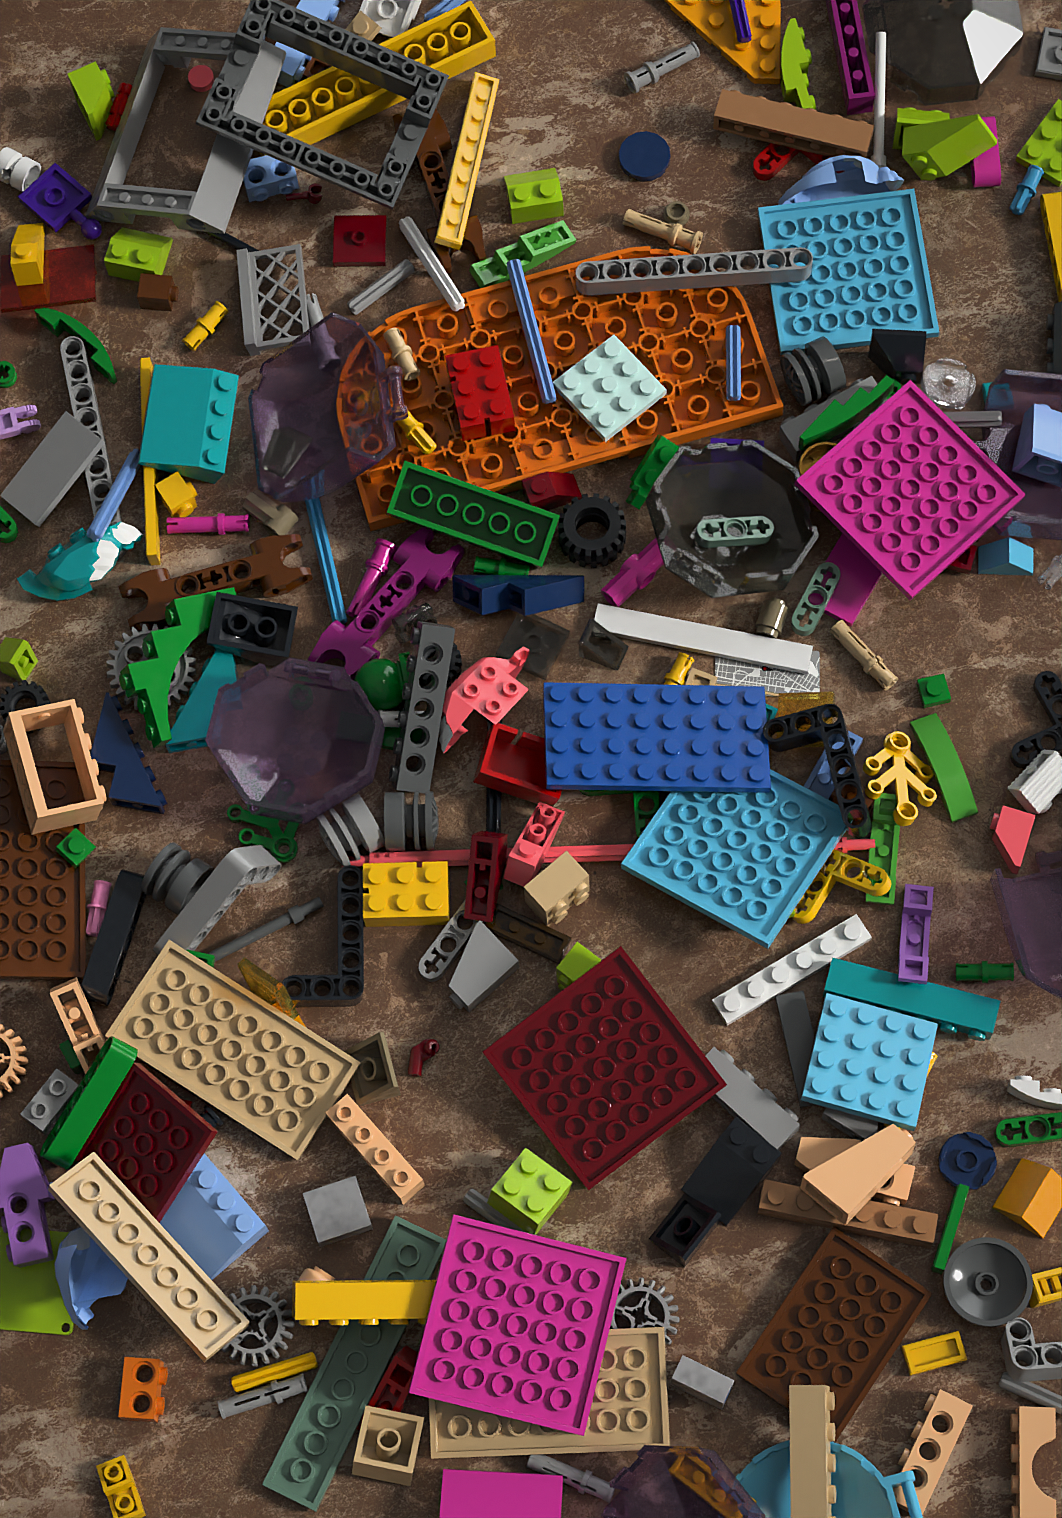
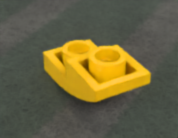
[96,1455,146,1518]

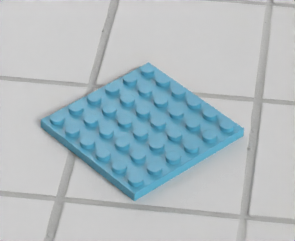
[758,189,939,355]
[621,769,853,949]

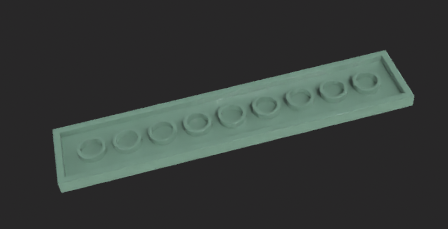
[262,1215,446,1512]

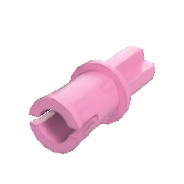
[86,880,112,937]

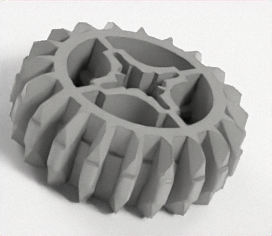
[610,1278,680,1345]
[221,1285,295,1367]

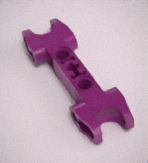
[307,527,465,691]

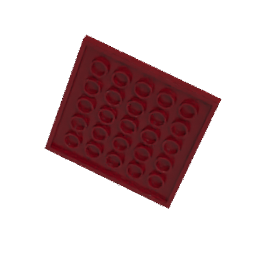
[482,945,727,1191]

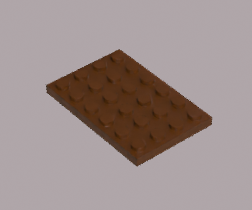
[736,1227,933,1443]

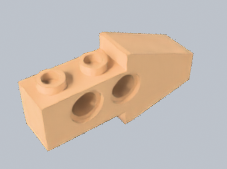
[50,977,106,1074]
[794,1137,915,1206]

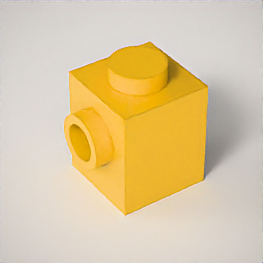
[155,471,198,518]

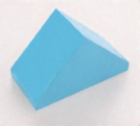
[978,537,1033,576]

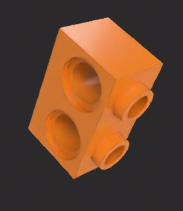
[118,1357,168,1422]

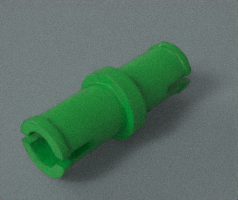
[473,556,530,575]
[955,961,1014,983]

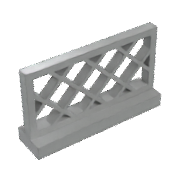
[236,244,310,356]

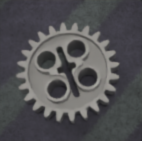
[106,624,196,710]

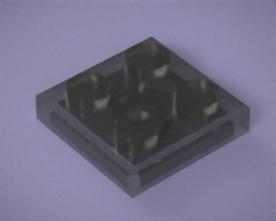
[496,613,570,680]

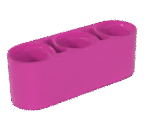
[970,116,1001,188]

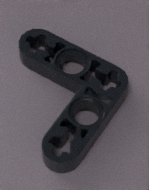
[1010,671,1062,769]

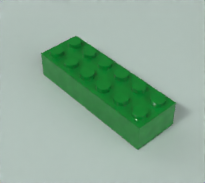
[386,461,560,569]

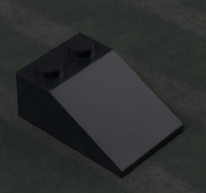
[207,592,298,669]
[681,1117,782,1226]

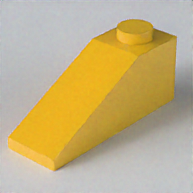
[10,223,45,286]

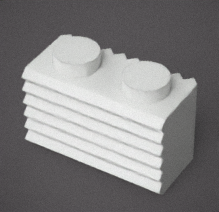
[1008,749,1062,814]

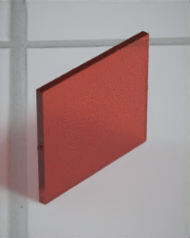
[0,244,97,313]

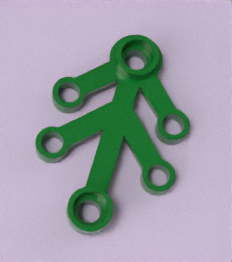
[227,764,307,863]

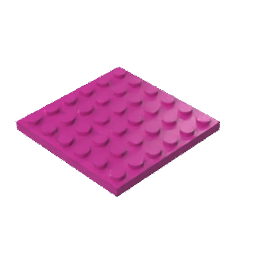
[794,380,1026,600]
[408,1214,627,1436]

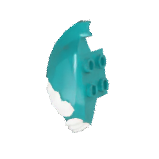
[16,522,143,601]

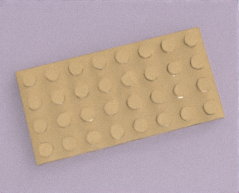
[105,940,361,1161]
[429,1327,670,1459]

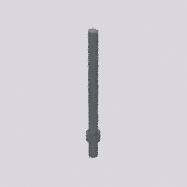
[207,897,324,962]

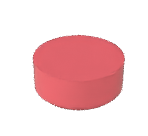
[188,65,215,92]

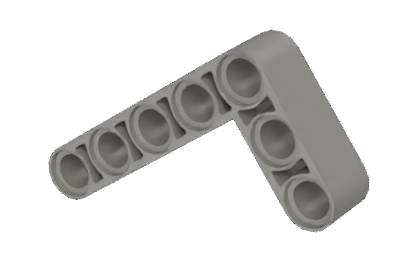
[153,845,281,955]

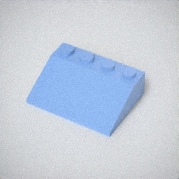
[160,1153,269,1280]

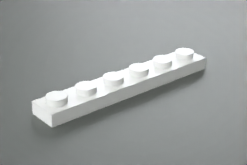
[712,914,872,1026]

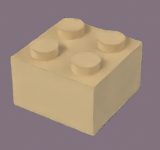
[524,851,590,926]

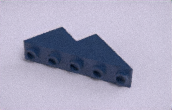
[452,575,584,616]
[90,692,167,814]

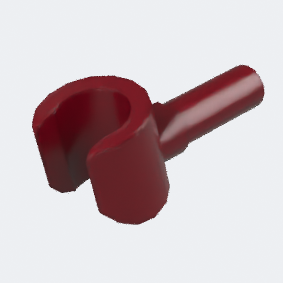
[286,183,322,204]

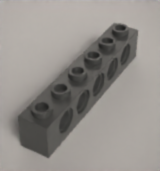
[389,621,455,794]

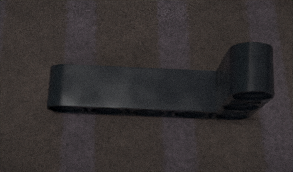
[763,704,871,838]
[281,865,364,1007]

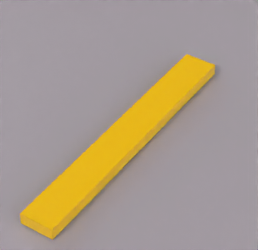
[434,72,499,250]
[140,357,160,565]

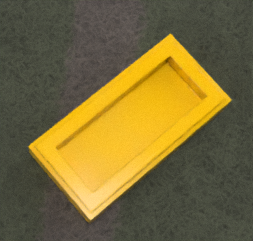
[901,1331,967,1376]

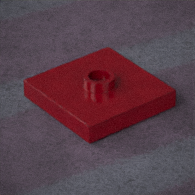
[333,215,387,267]

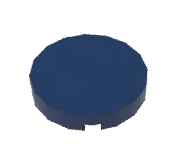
[619,131,670,182]
[938,1132,997,1191]

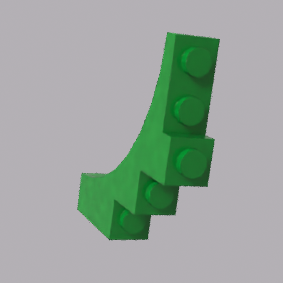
[119,587,236,748]

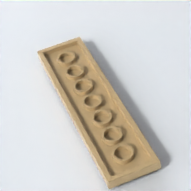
[48,1152,250,1363]

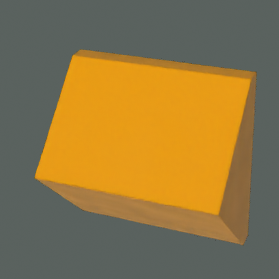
[992,1158,1062,1239]

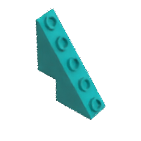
[166,648,243,753]

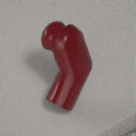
[407,1039,440,1077]

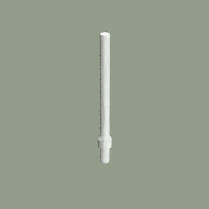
[871,32,886,168]

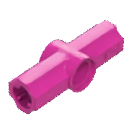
[601,535,675,607]

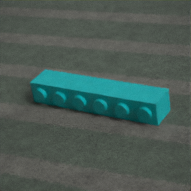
[822,958,1000,1041]

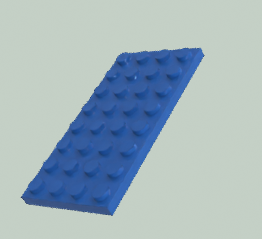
[542,682,771,793]

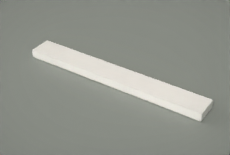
[592,603,813,674]

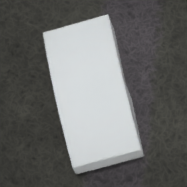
[1007,1076,1062,1110]

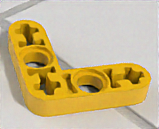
[792,849,891,924]

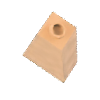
[800,1124,916,1226]

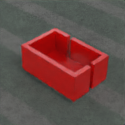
[445,345,515,441]
[473,723,562,807]

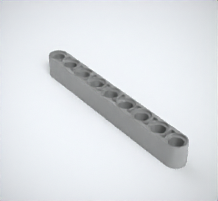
[576,247,813,295]
[60,336,127,559]

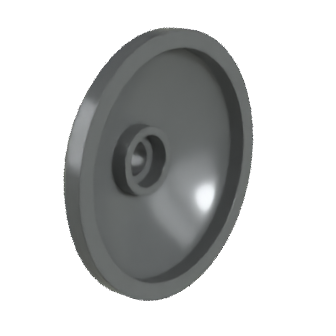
[943,1237,1033,1327]

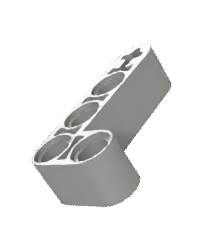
[1001,1317,1062,1382]

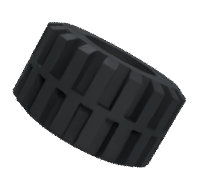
[558,493,626,568]

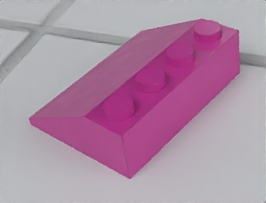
[439,1469,563,1518]

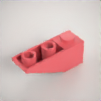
[503,802,565,887]

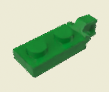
[626,434,683,509]

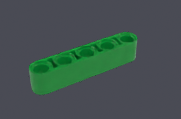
[40,1036,138,1170]

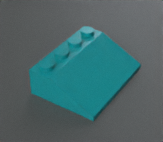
[138,364,239,484]

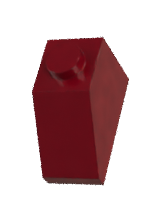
[522,471,582,511]

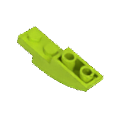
[780,18,816,110]

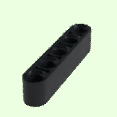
[81,869,147,1006]

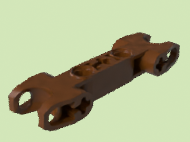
[392,109,486,274]
[118,534,313,631]

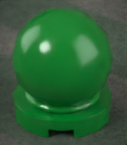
[354,652,420,712]

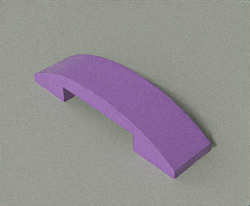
[898,884,934,984]

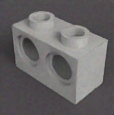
[20,1068,79,1137]

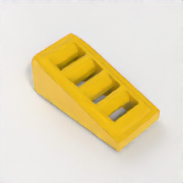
[1029,1267,1062,1308]

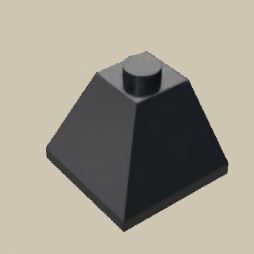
[868,329,927,385]

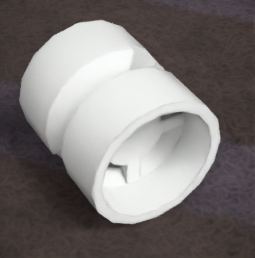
[0,147,41,192]

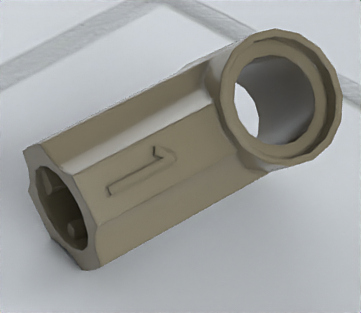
[242,489,299,535]

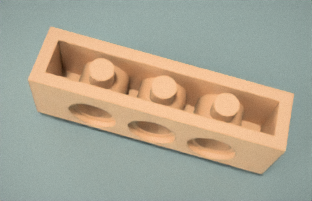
[325,1094,425,1205]
[893,1389,973,1515]

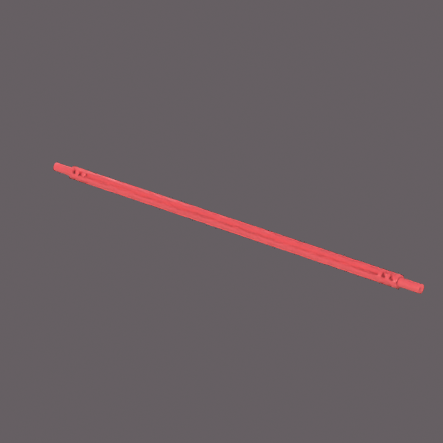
[342,837,875,867]

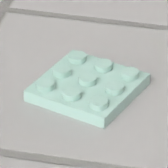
[553,335,667,442]

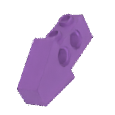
[0,1143,55,1268]

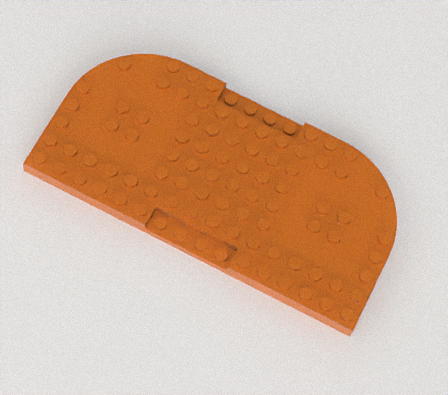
[336,246,784,532]

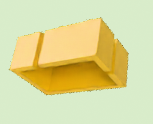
[363,861,450,927]

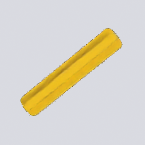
[231,1352,318,1393]

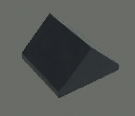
[649,1193,721,1268]

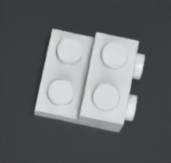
[359,0,422,38]

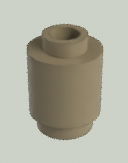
[755,598,789,639]

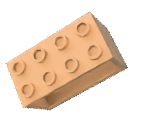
[3,699,106,835]

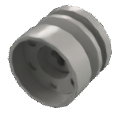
[316,794,385,867]

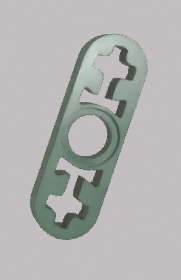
[694,516,774,548]
[791,562,840,636]

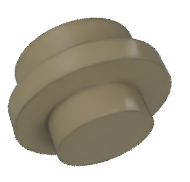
[663,201,690,226]

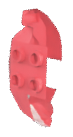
[439,646,530,753]

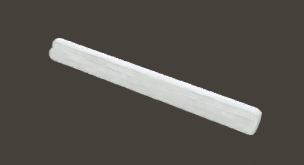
[399,216,465,312]

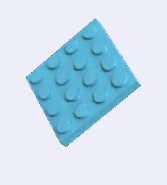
[801,993,938,1131]

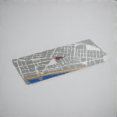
[715,651,820,697]

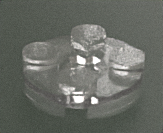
[921,358,976,410]

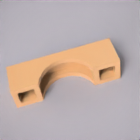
[1010,1406,1056,1518]

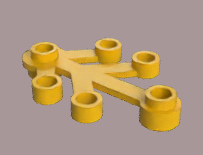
[862,731,937,826]

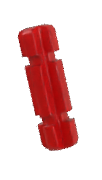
[106,82,132,131]

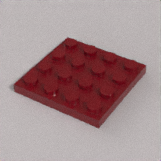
[75,1063,218,1223]

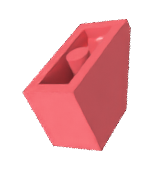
[990,805,1036,874]

